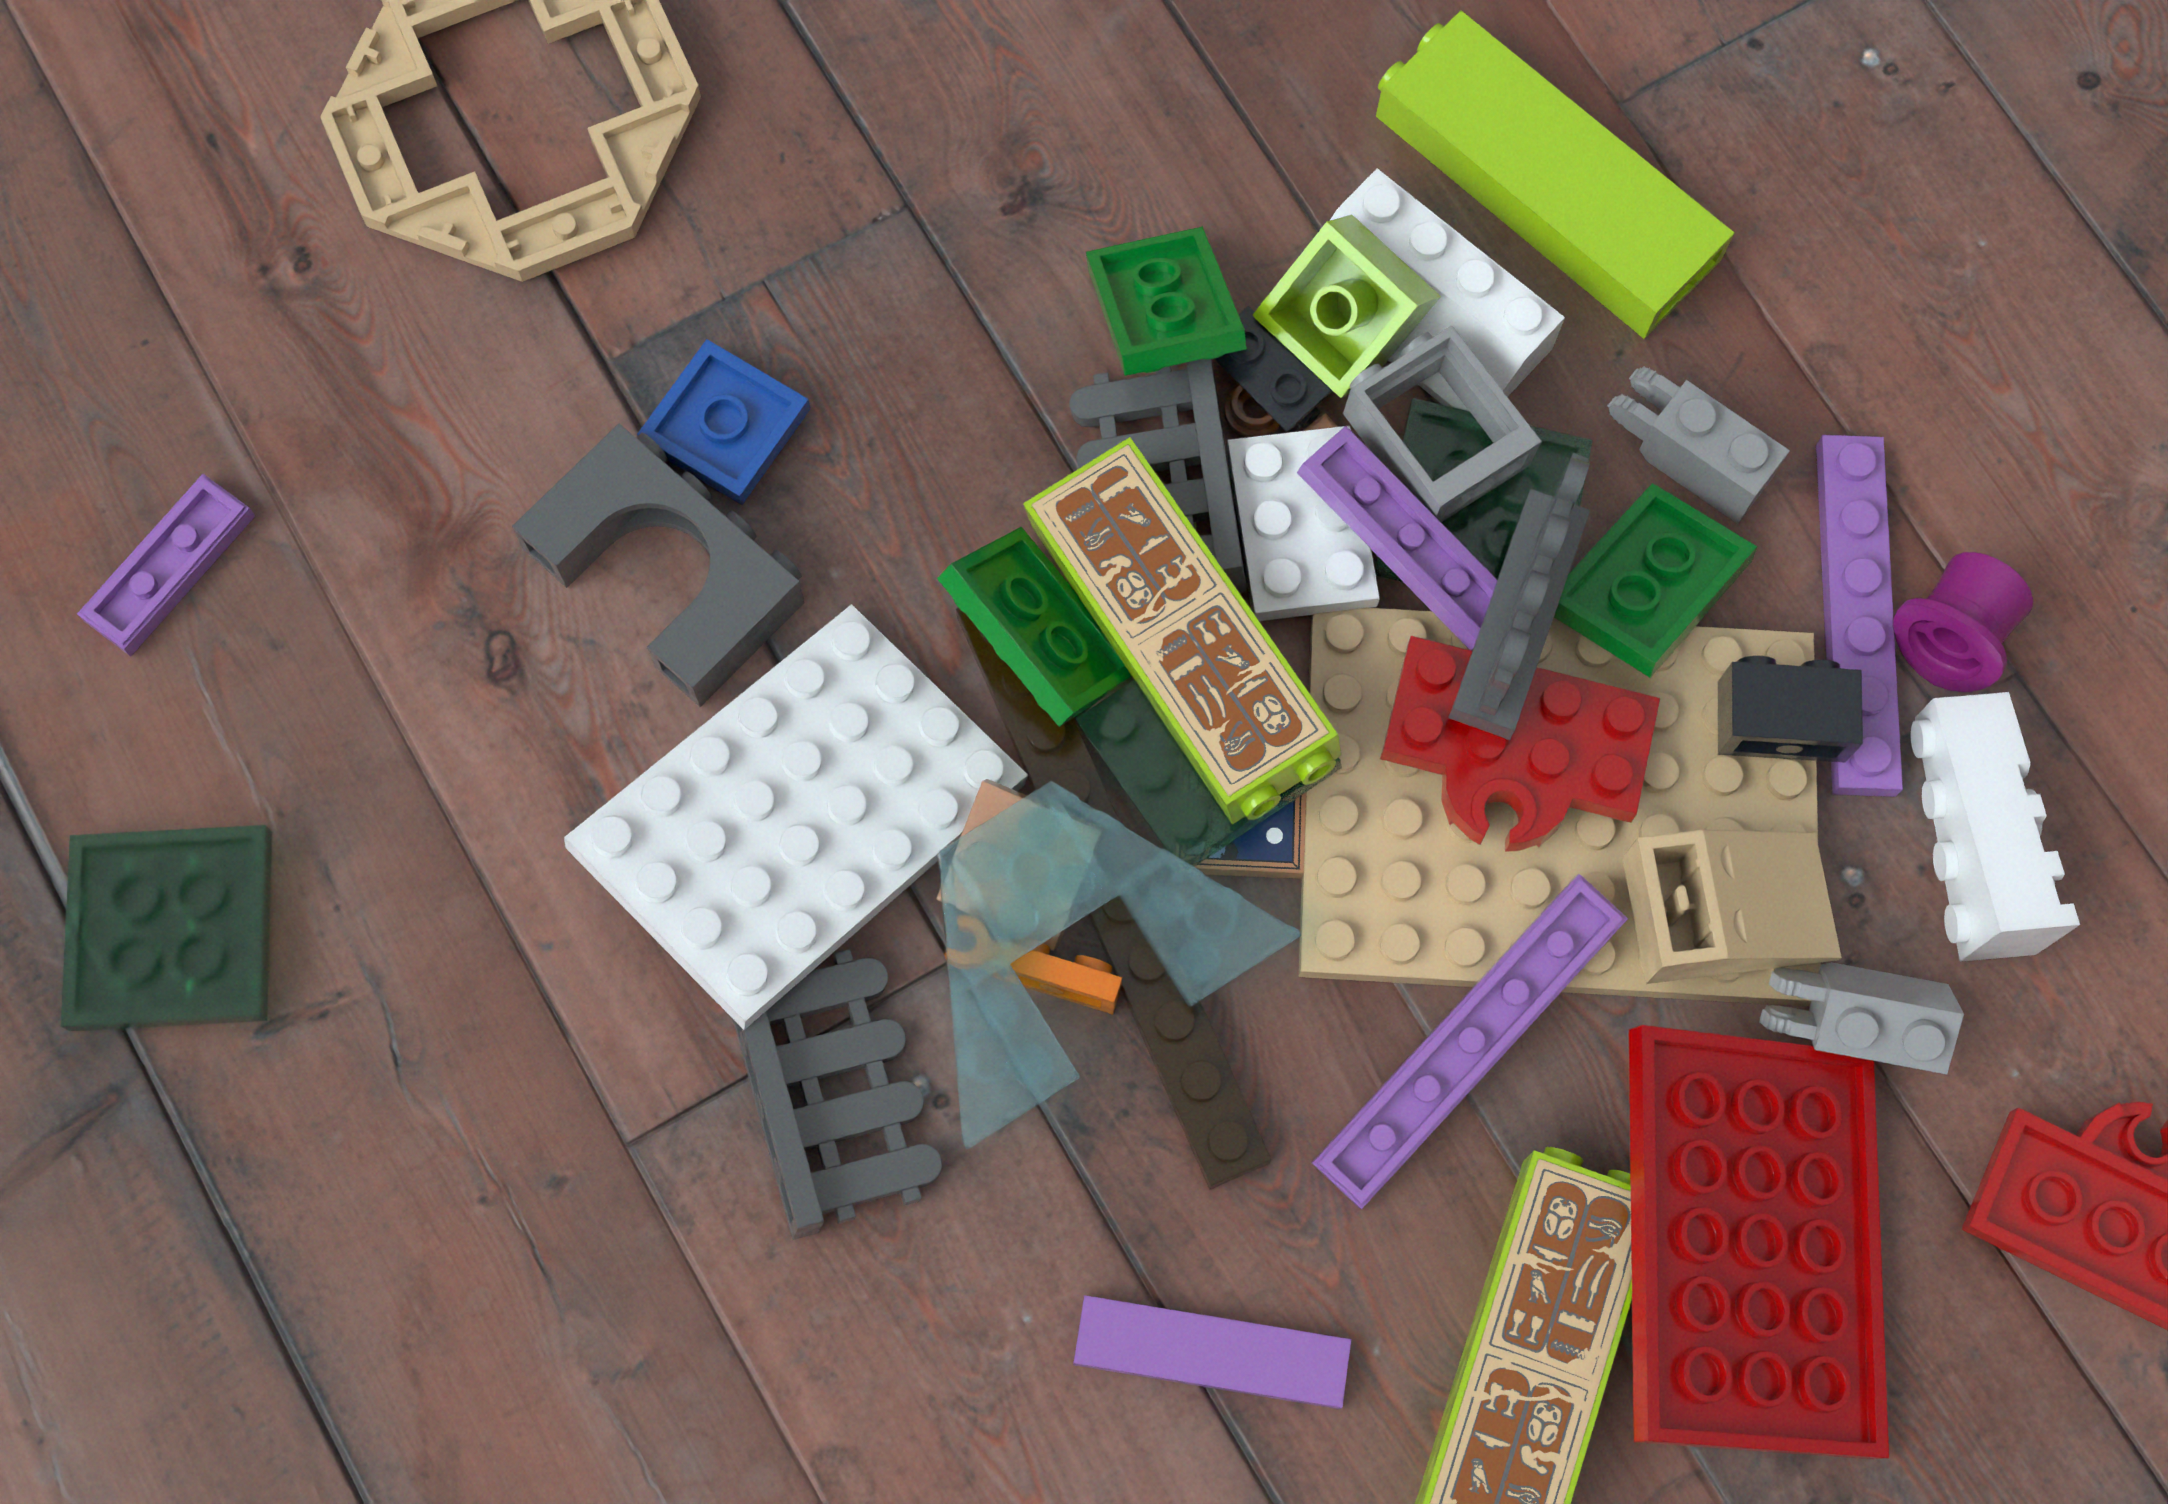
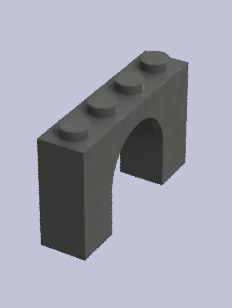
[512,423,805,707]

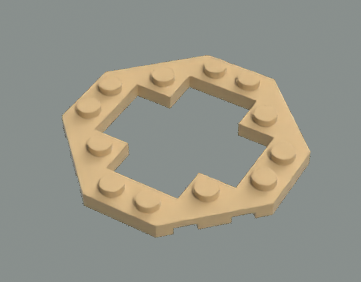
[320,0,701,282]

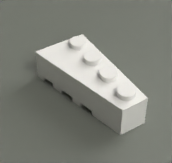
[1911,692,2080,962]

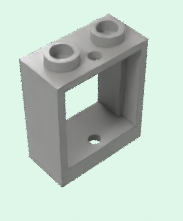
[1343,326,1542,522]

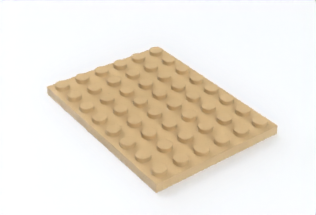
[1298,608,1821,1007]

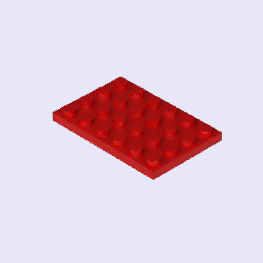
[1629,1025,1889,1459]

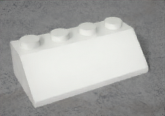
[1330,168,1565,431]

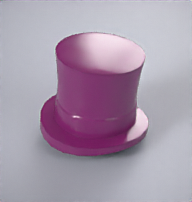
[1893,552,2033,692]

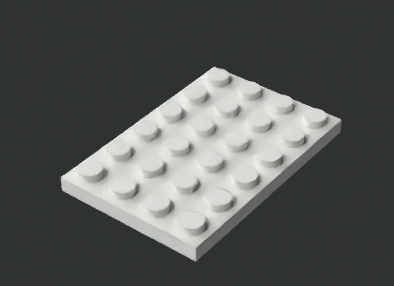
[564,604,1028,1030]

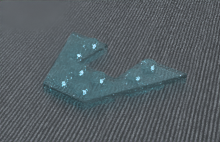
[938,781,1302,1150]

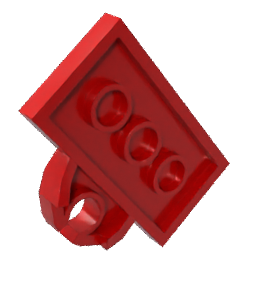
[1380,636,1660,852]
[1961,1101,2168,1330]

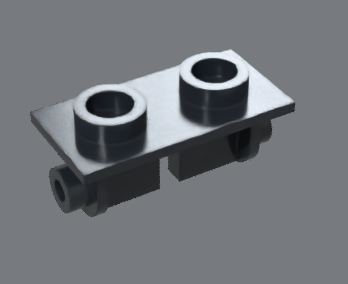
[1215,306,1332,433]

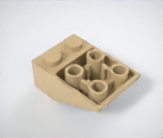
[1622,830,1842,984]

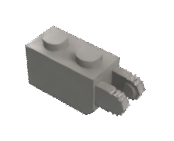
[1607,366,1790,524]
[1759,962,1964,1074]

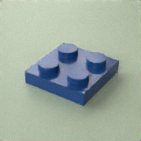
[637,339,811,505]

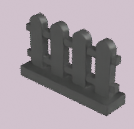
[1069,359,1248,593]
[1448,453,1590,740]
[732,949,942,1240]

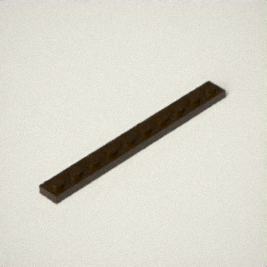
[956,608,1271,1190]

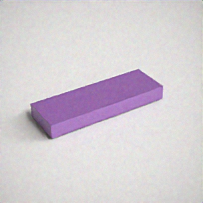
[77,474,255,656]

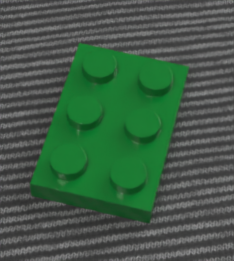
[1086,226,1246,376]
[1554,483,1758,678]
[937,527,1133,727]

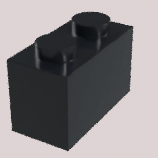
[1718,656,1863,763]

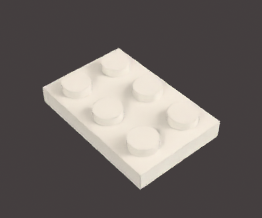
[1226,426,1380,621]

